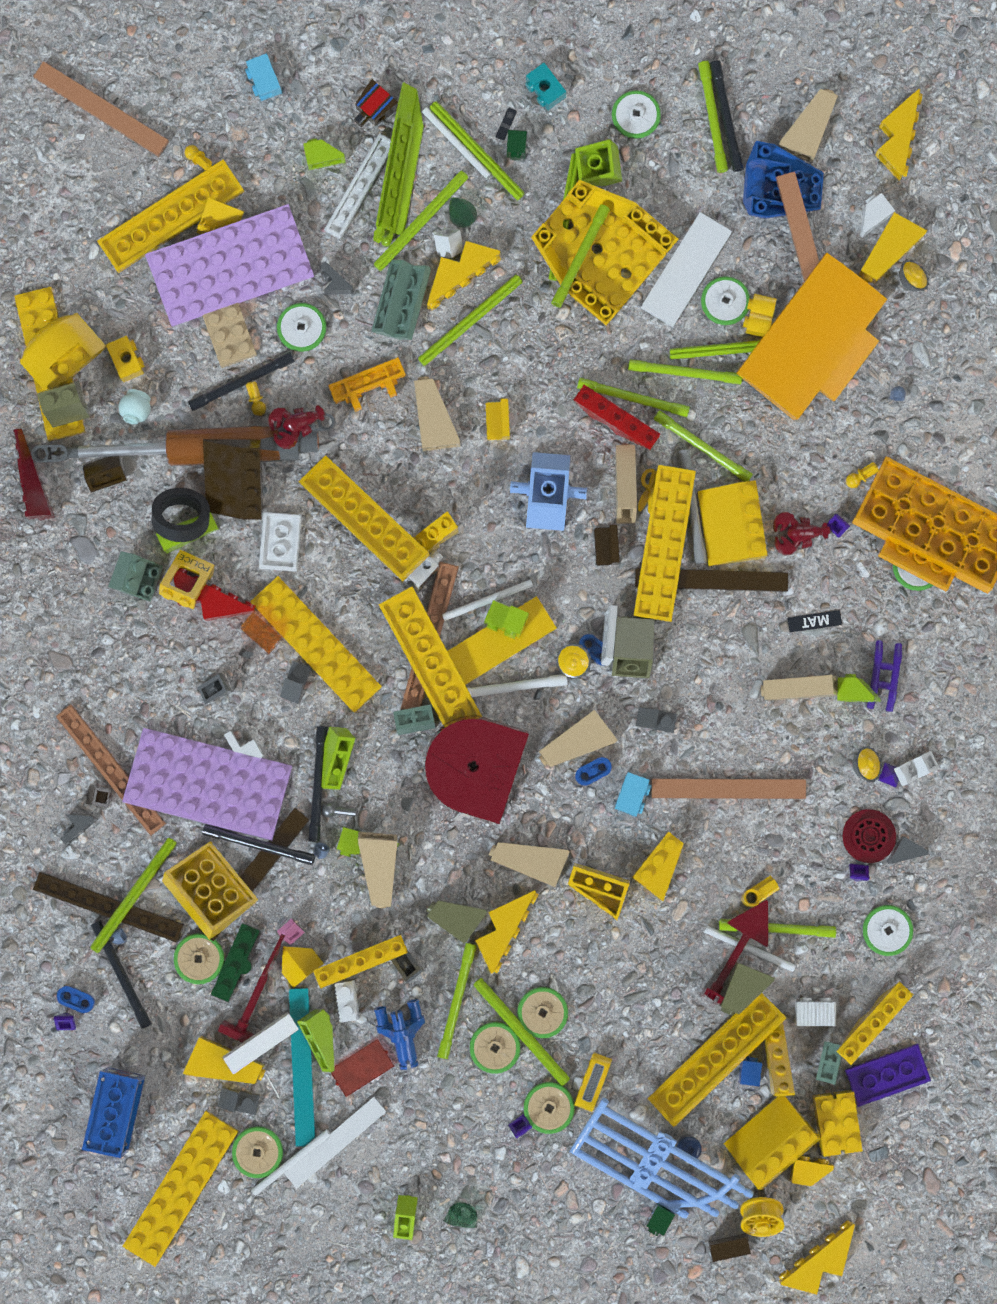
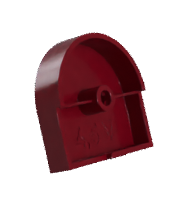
[425,716,529,824]

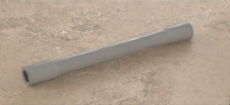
[678,449,707,564]

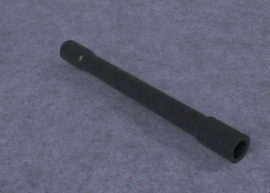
[710,60,744,172]
[188,352,295,411]
[308,726,328,842]
[202,824,316,866]
[90,920,152,1029]

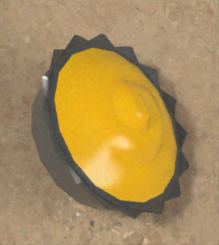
[899,259,930,292]
[555,643,592,679]
[852,745,883,783]

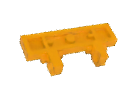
[328,357,406,412]

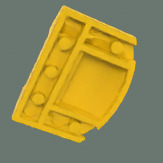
[20,313,107,390]

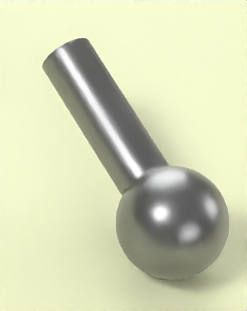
[322,802,358,818]

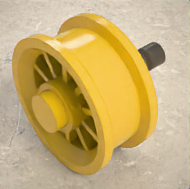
[740,1188,784,1237]

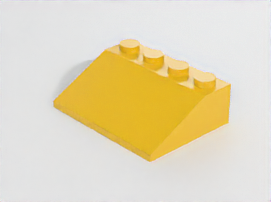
[697,480,768,567]
[162,841,258,940]
[723,1096,821,1190]

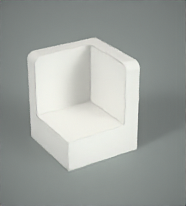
[434,227,463,258]

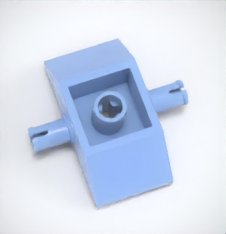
[510,452,587,531]

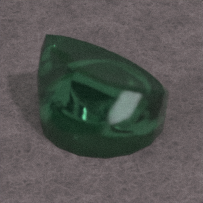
[449,197,477,228]
[443,1202,478,1229]

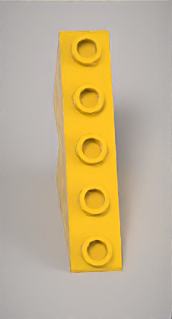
[875,89,923,181]
[427,241,501,310]
[413,511,459,554]
[475,890,539,974]
[313,935,408,989]
[836,981,914,1065]
[764,1022,795,1097]
[778,1220,855,1295]

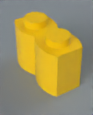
[743,294,777,337]

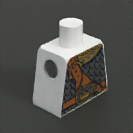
[403,550,443,594]

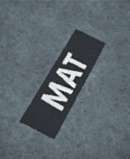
[787,610,842,633]

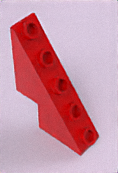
[573,385,661,450]
[173,567,256,621]

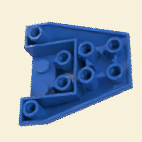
[743,141,824,219]

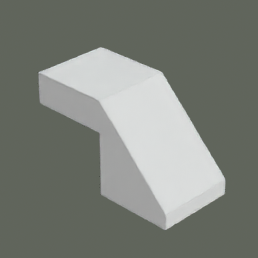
[224,731,265,758]
[894,751,939,786]

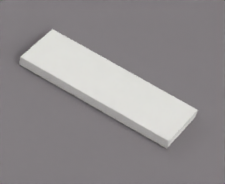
[641,212,732,327]

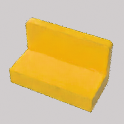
[486,399,510,441]

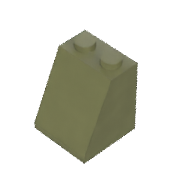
[37,380,90,428]
[612,616,654,679]
[426,900,488,944]
[719,962,775,1016]

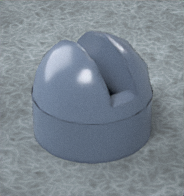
[890,386,906,401]
[313,842,330,859]
[110,928,127,945]

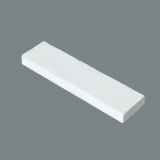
[222,1012,299,1074]

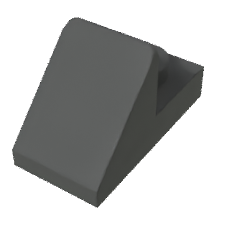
[320,261,354,295]
[280,661,312,704]
[636,707,677,733]
[60,814,98,845]
[218,1087,260,1115]

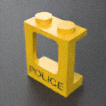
[159,550,215,609]

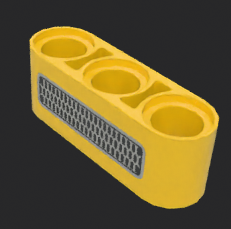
[574,1052,612,1112]

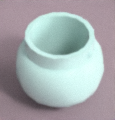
[118,389,151,425]

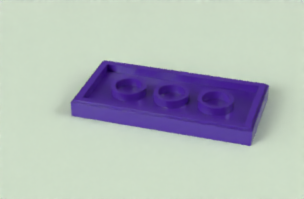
[844,1043,931,1107]

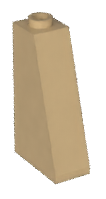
[778,89,838,163]
[414,376,460,451]
[615,443,637,524]
[761,675,838,701]
[538,710,618,768]
[358,832,397,908]
[489,842,570,887]

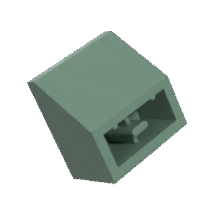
[108,551,163,602]

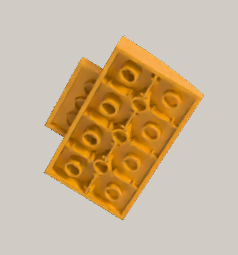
[736,253,887,420]
[852,456,997,594]

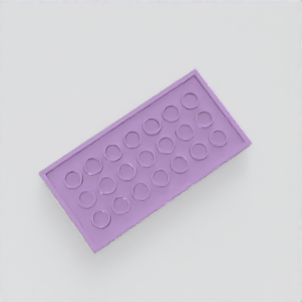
[145,204,314,327]
[122,728,292,841]

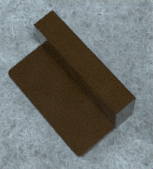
[82,456,127,493]
[594,524,620,566]
[708,1233,751,1262]

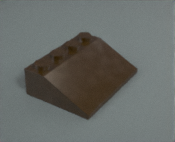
[203,439,263,520]

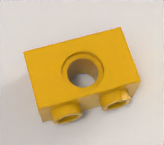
[106,336,145,383]

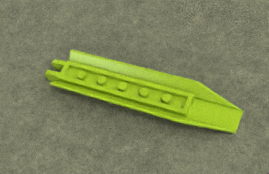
[373,82,424,247]

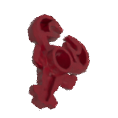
[268,405,326,449]
[773,512,830,556]

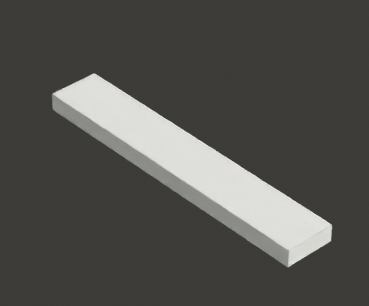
[324,133,391,240]
[284,1096,387,1189]

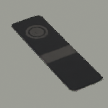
[495,108,517,141]

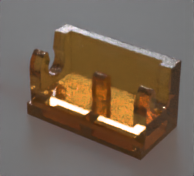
[241,612,283,654]

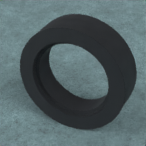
[151,488,210,542]

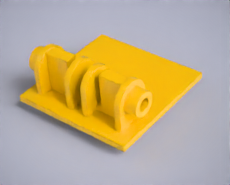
[196,198,244,234]

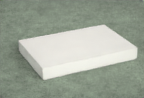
[259,512,302,572]

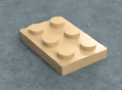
[202,303,257,368]

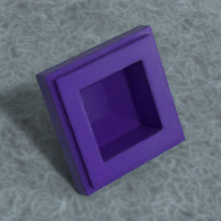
[827,513,850,538]
[878,763,899,788]
[849,864,870,882]
[54,1012,76,1030]
[508,1114,532,1139]

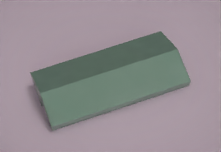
[371,260,431,340]

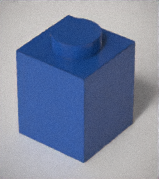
[738,1056,762,1087]

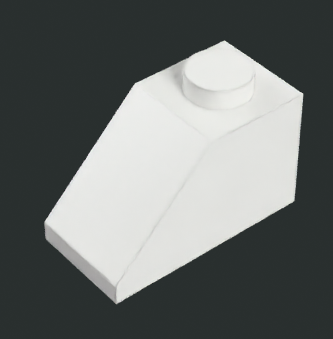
[860,193,895,238]

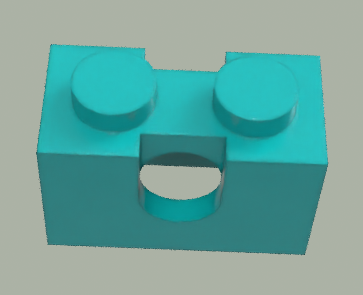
[525,63,567,111]

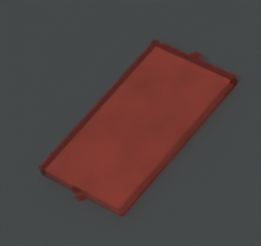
[331,1039,394,1097]

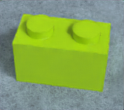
[575,139,623,186]

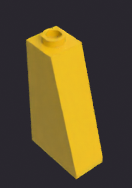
[858,212,927,284]
[183,1036,266,1084]

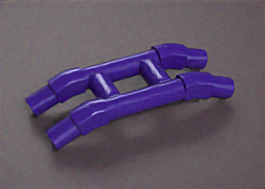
[867,640,902,712]

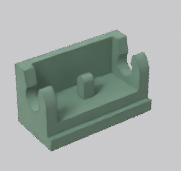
[393,704,436,735]
[816,1041,842,1085]

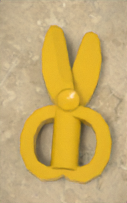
[638,468,657,514]

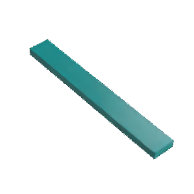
[289,988,315,1147]

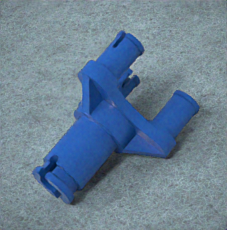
[374,999,425,1070]

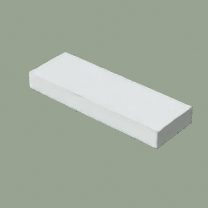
[601,605,618,666]

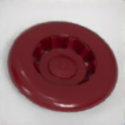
[842,809,896,863]

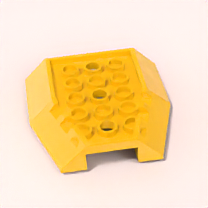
[531,180,679,326]

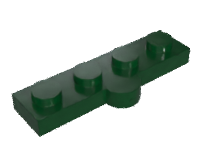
[210,923,261,1002]

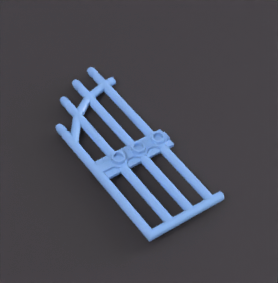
[569,1098,754,1219]

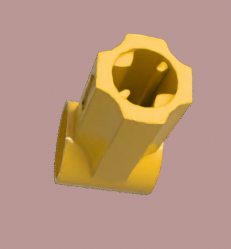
[741,875,780,907]

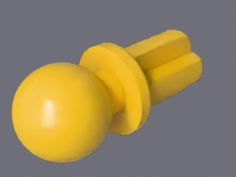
[184,145,212,170]
[246,381,266,416]
[846,462,879,488]

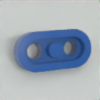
[579,634,605,666]
[575,757,612,786]
[57,986,95,1013]

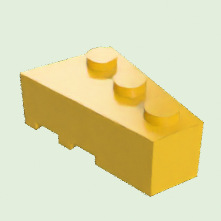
[632,831,684,901]
[568,862,629,921]

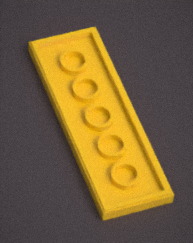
[448,596,557,685]

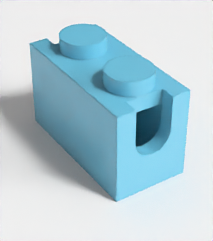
[245,53,282,101]
[614,772,651,817]

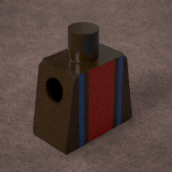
[354,79,398,127]

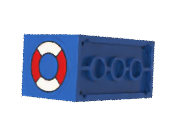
[82,1067,146,1158]

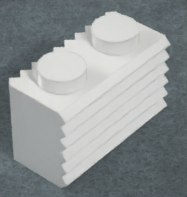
[334,980,360,1023]
[795,997,836,1026]

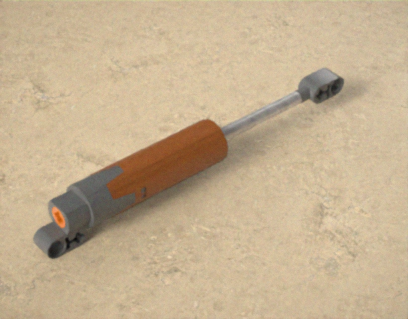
[31,413,336,466]

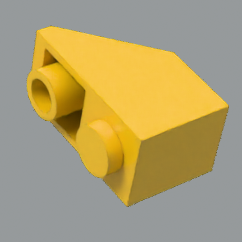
[789,1155,834,1186]

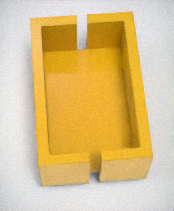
[812,1090,863,1157]

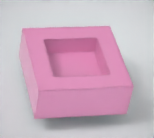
[277,918,305,945]

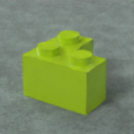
[484,600,529,639]

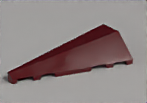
[13,429,55,521]

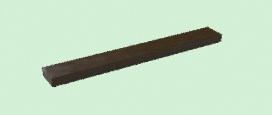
[635,568,788,592]
[198,808,310,941]
[33,872,185,943]

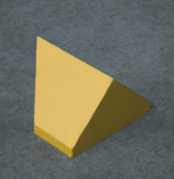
[282,946,324,988]

